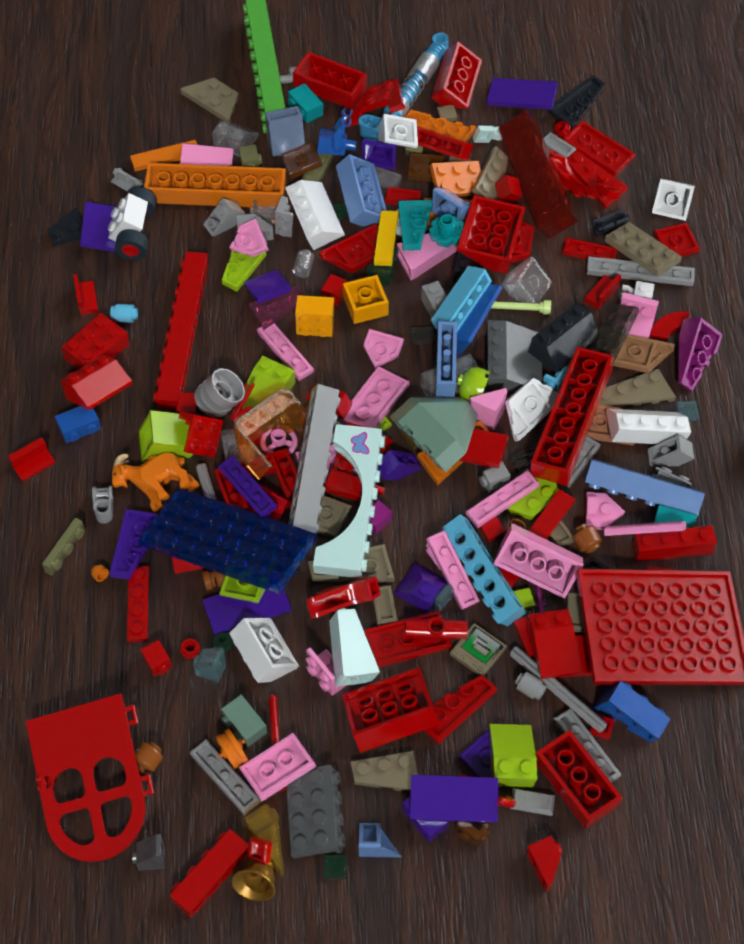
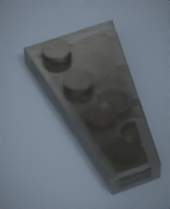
[596,303,639,364]

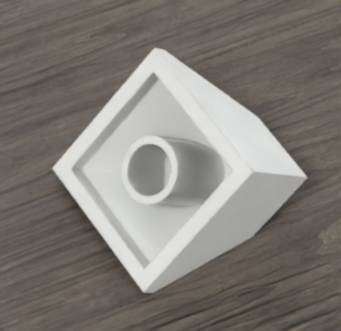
[378,114,418,148]
[652,179,695,221]

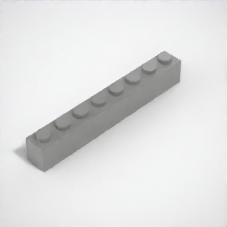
[286,384,340,539]

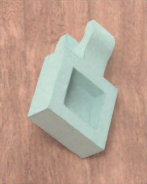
[473,126,504,143]

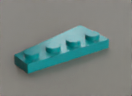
[398,200,433,251]

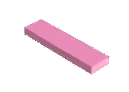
[257,320,314,381]
[466,470,539,528]
[604,521,686,536]
[426,530,480,610]

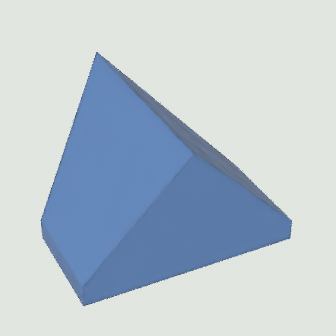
[359,823,401,857]

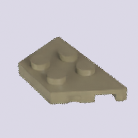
[181,78,239,124]

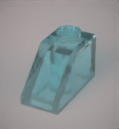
[193,647,226,683]

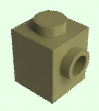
[239,144,262,167]

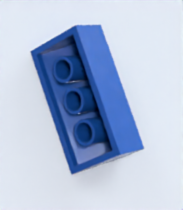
[456,284,503,357]

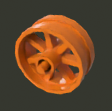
[215,728,248,769]

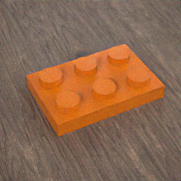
[429,161,481,197]

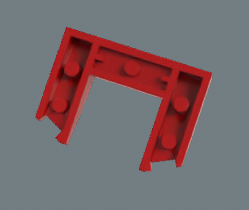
[325,422,393,502]
[214,448,297,511]

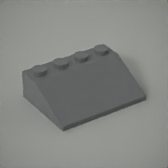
[486,320,542,393]

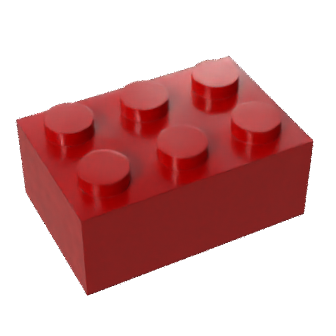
[62,313,130,370]

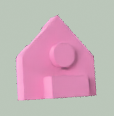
[230,218,269,257]
[363,329,404,369]
[585,492,625,530]

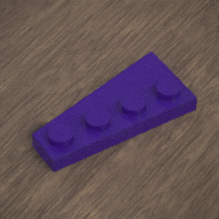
[110,509,164,580]

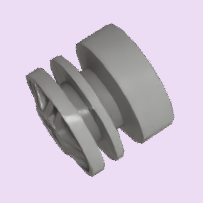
[194,368,245,418]

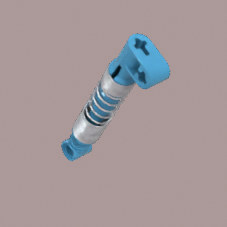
[358,33,449,140]

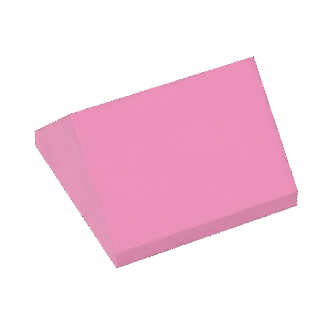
[470,388,507,431]

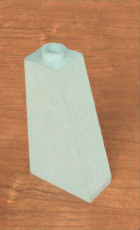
[329,608,380,687]

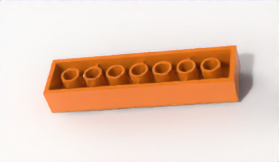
[144,163,286,208]

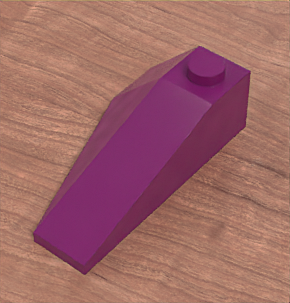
[679,317,723,391]

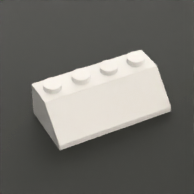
[285,180,345,250]
[606,409,691,444]

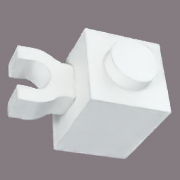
[620,281,654,300]

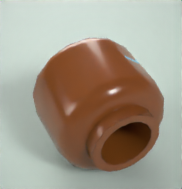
[573,524,602,554]
[135,741,163,774]

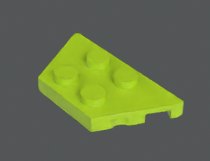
[507,472,558,521]

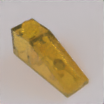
[244,803,284,877]

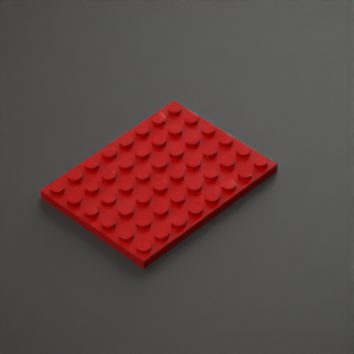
[576,569,744,685]

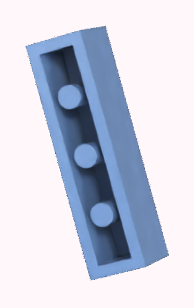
[436,321,457,397]

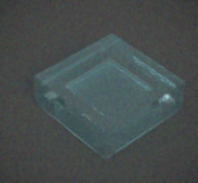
[677,401,699,421]
[435,585,454,611]

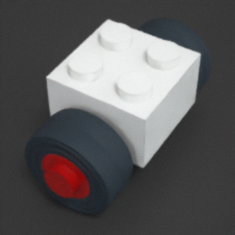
[108,187,157,260]

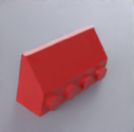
[431,42,482,109]

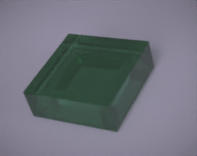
[324,855,346,879]

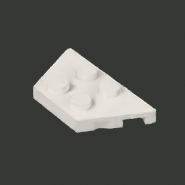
[505,378,559,442]

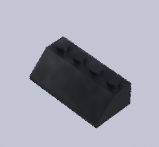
[528,303,601,373]

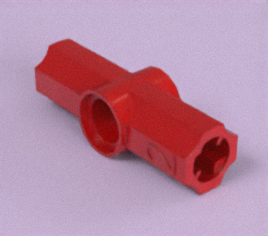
[406,616,468,642]

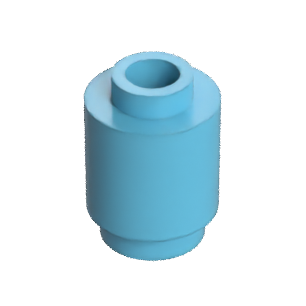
[110,304,138,323]

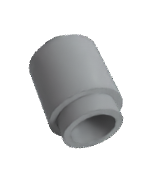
[515,672,547,700]

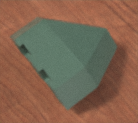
[390,397,478,472]

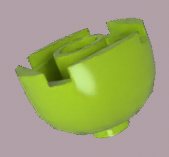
[456,367,490,404]

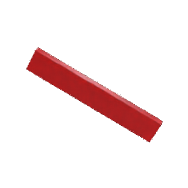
[500,489,576,589]

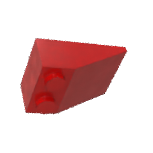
[526,609,581,679]

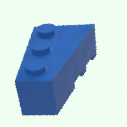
[592,681,670,742]

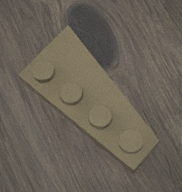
[599,369,676,408]

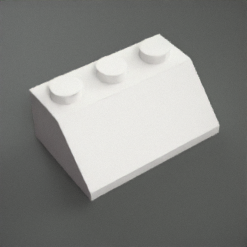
[229,618,299,683]

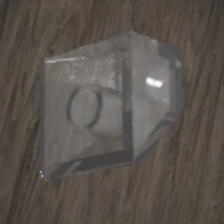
[501,257,552,304]

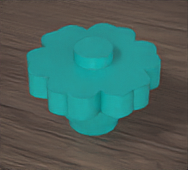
[429,214,464,248]

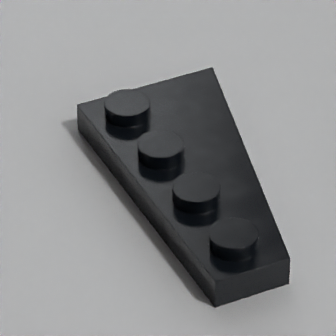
[548,75,605,130]

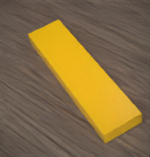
[374,211,399,266]

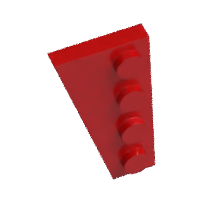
[423,675,497,745]

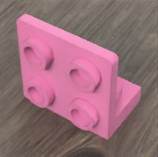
[613,292,659,339]
[306,648,347,696]

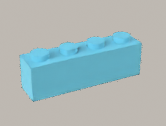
[431,266,492,332]

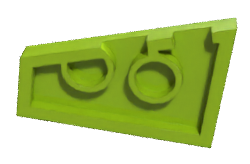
[222,251,266,292]

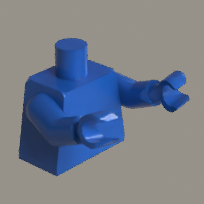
[317,107,357,156]

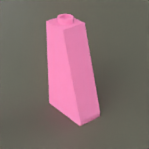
[396,233,458,281]

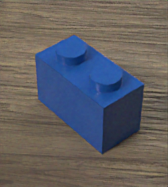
[55,406,101,443]

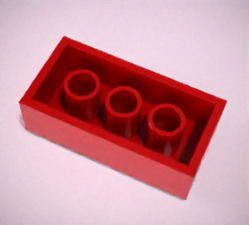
[536,730,623,829]

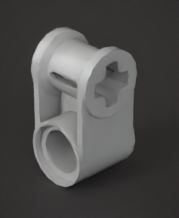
[92,485,114,524]

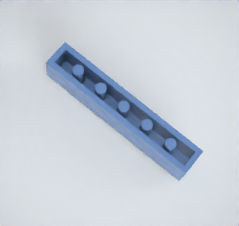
[585,459,705,516]

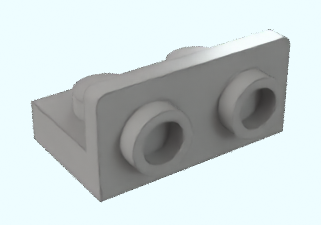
[275,196,293,237]

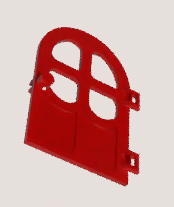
[26,693,154,862]

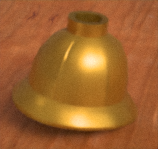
[231,862,275,901]

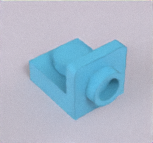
[543,366,569,393]

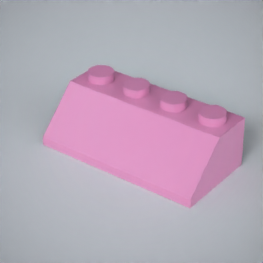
[493,523,583,599]

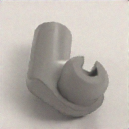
[279,66,297,84]

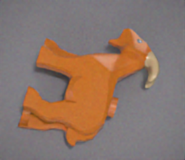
[112,452,199,513]

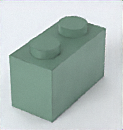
[221,695,267,747]

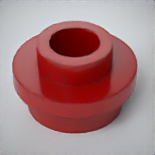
[554,121,570,137]
[180,639,201,659]

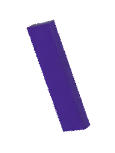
[218,455,278,519]

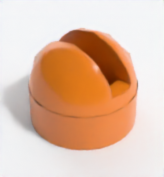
[91,564,109,582]

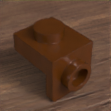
[456,821,491,847]

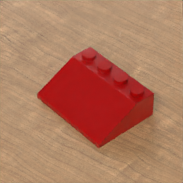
[457,195,525,274]
[342,667,440,753]

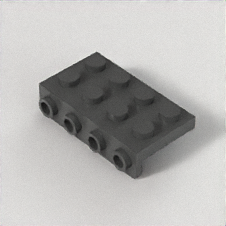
[287,765,345,858]

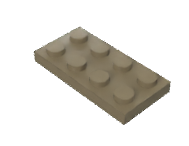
[605,222,682,277]

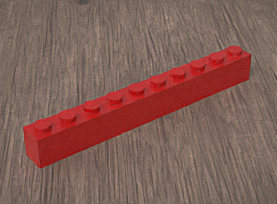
[153,251,209,411]

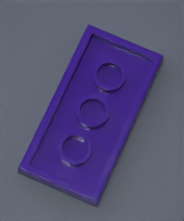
[487,78,558,110]
[202,575,291,637]
[410,775,498,823]

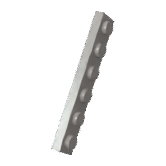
[587,256,695,286]

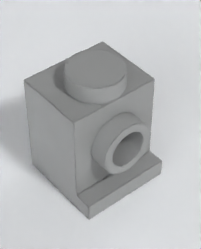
[479,461,511,493]

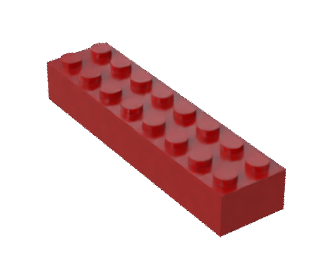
[531,347,613,486]

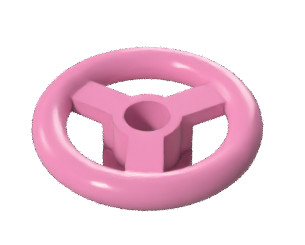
[260,425,298,454]

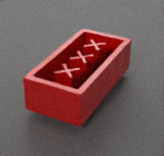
[293,51,367,109]

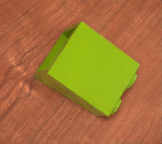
[139,410,193,463]

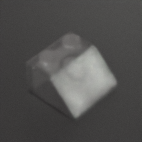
[212,121,259,156]

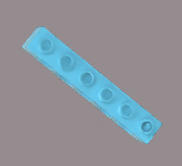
[442,514,526,627]

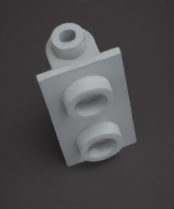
[111,168,145,191]
[653,466,692,488]

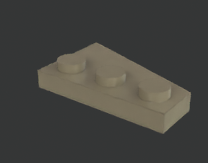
[351,751,418,791]

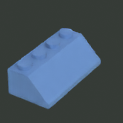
[336,154,387,226]

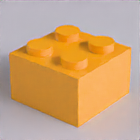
[343,275,389,324]
[295,295,334,337]

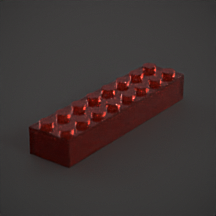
[498,110,578,239]

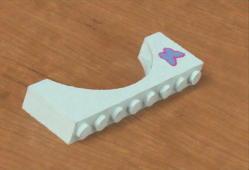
[313,424,385,578]

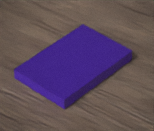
[80,202,117,252]

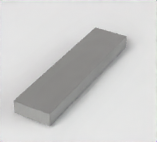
[553,708,621,783]
[190,739,261,816]

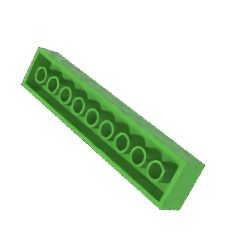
[243,0,285,139]

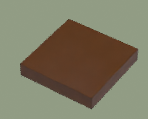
[281,142,323,179]

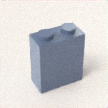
[265,106,305,156]

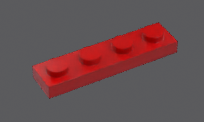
[127,566,150,642]

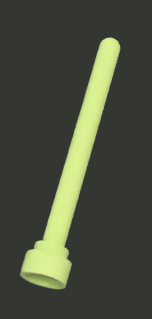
[491,300,551,315]

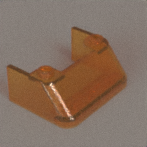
[233,389,308,480]

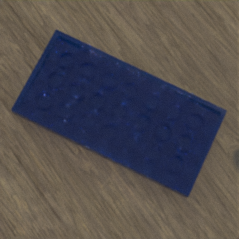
[138,488,317,594]

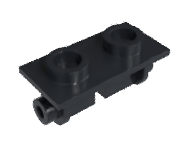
[592,209,630,237]

